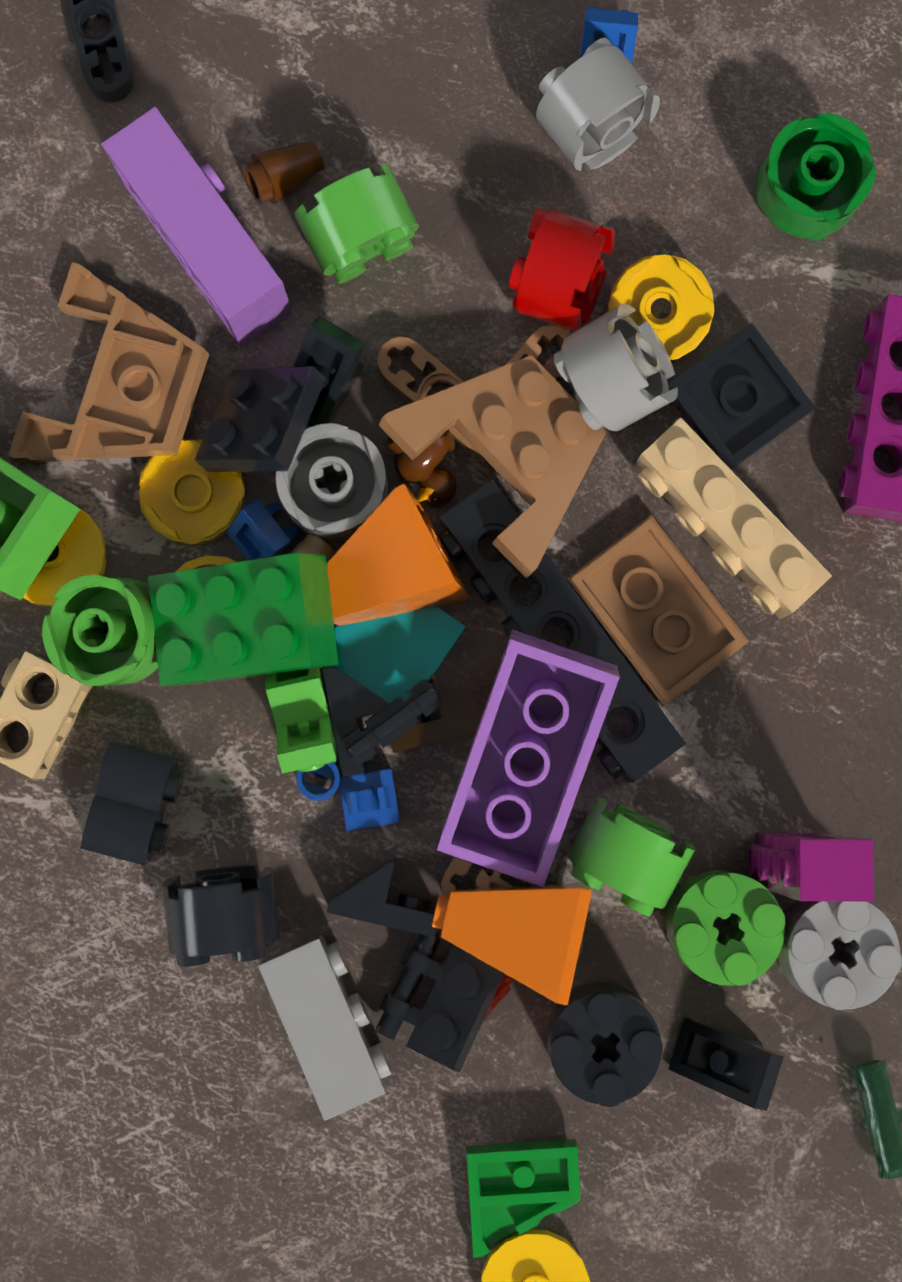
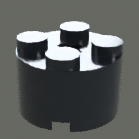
[162,865,280,967]
[547,983,663,1107]

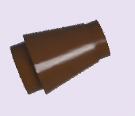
[242,140,325,204]

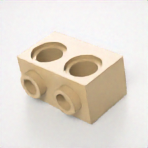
[0,651,93,779]

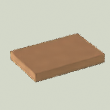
[566,515,749,707]

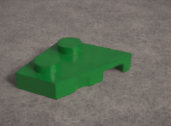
[466,1139,581,1258]

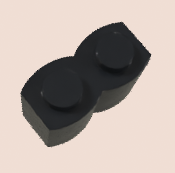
[80,741,184,865]

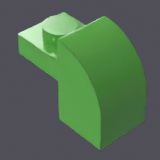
[266,667,338,774]

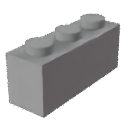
[258,934,393,1121]

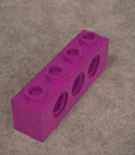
[839,294,902,523]
[748,832,874,902]

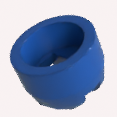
[296,762,340,801]

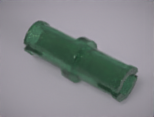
[850,1060,902,1179]

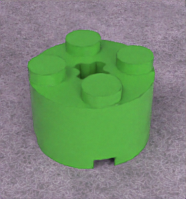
[294,165,419,284]
[42,575,158,686]
[567,796,695,917]
[665,870,785,986]

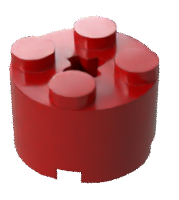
[509,208,615,332]

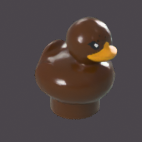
[386,429,457,504]

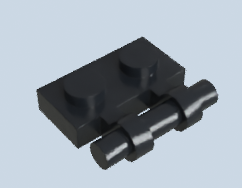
[375,934,505,1073]

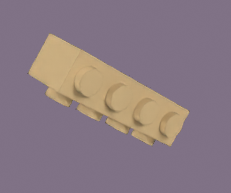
[634,418,832,619]

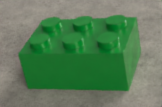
[148,553,339,686]

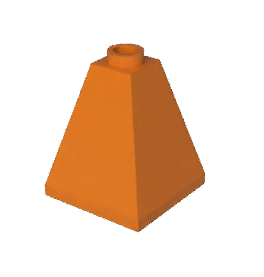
[327,484,471,626]
[432,883,592,1006]

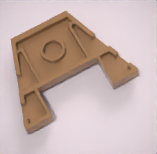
[8,262,209,463]
[379,355,606,579]

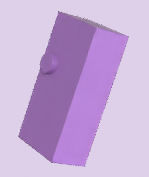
[101,107,292,348]
[437,629,620,887]

